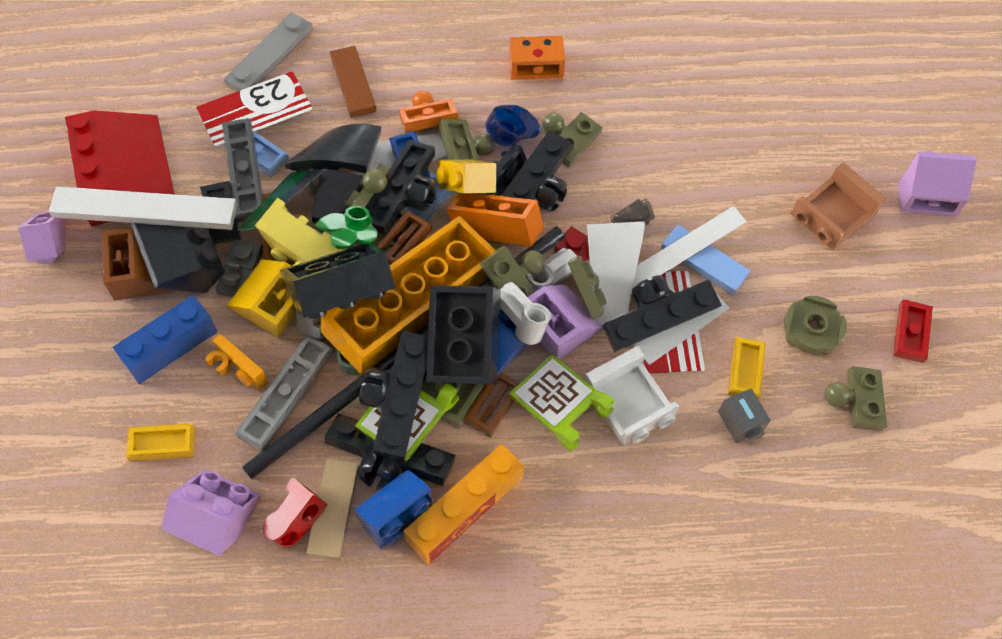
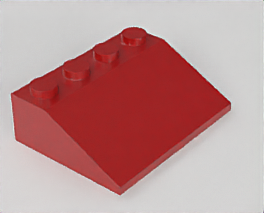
[65,110,175,227]

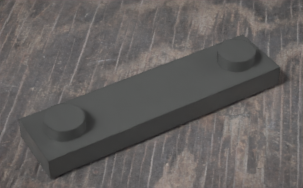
[222,118,264,223]

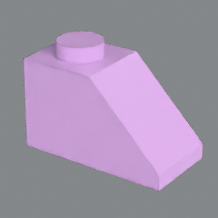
[18,212,65,264]

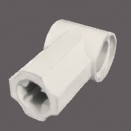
[526,248,577,291]
[500,282,551,345]

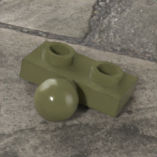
[543,112,603,168]
[438,119,495,161]
[345,163,390,207]
[479,246,545,297]
[568,255,607,319]
[825,366,887,431]

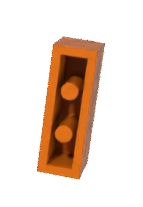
[447,193,544,247]

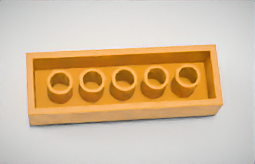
[321,216,496,375]

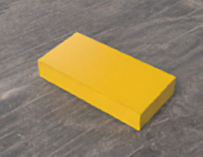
[728,337,766,400]
[126,423,196,461]

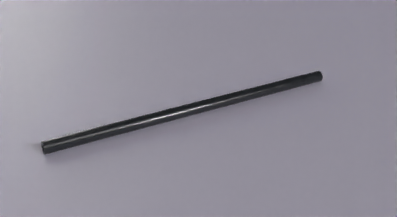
[242,226,565,480]

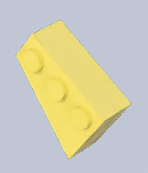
[255,198,345,266]

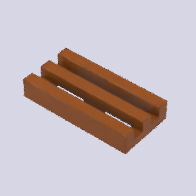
[376,210,432,265]
[464,373,520,438]

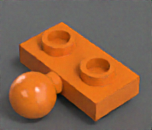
[399,90,458,133]

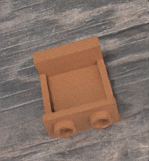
[791,162,887,250]

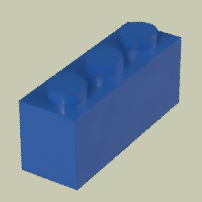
[112,295,217,384]

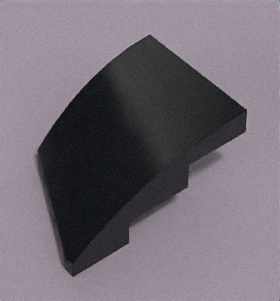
[285,124,382,174]
[311,168,364,223]

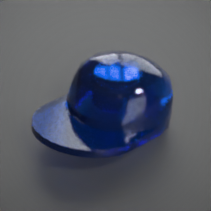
[485,105,540,147]

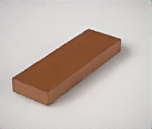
[330,46,377,118]

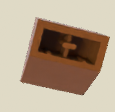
[101,227,175,301]

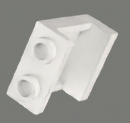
[585,346,680,446]

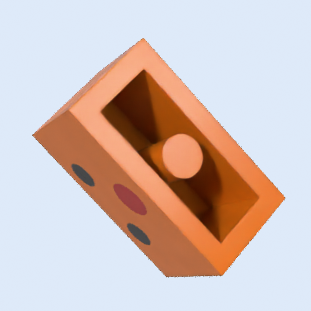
[509,36,565,80]

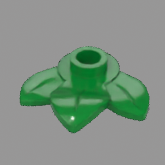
[316,206,377,249]

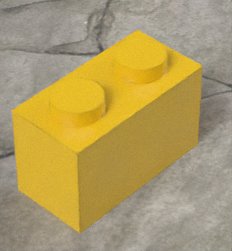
[436,160,496,194]

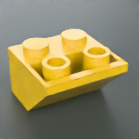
[227,259,296,338]

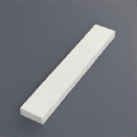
[48,186,237,230]

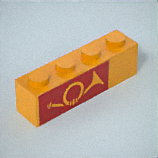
[404,443,524,565]

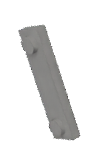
[224,12,313,91]
[235,334,334,451]

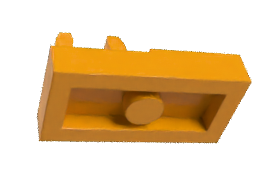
[205,334,268,392]

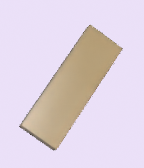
[306,459,359,561]

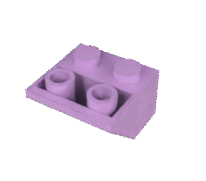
[898,151,977,216]
[527,285,603,360]
[161,469,261,556]

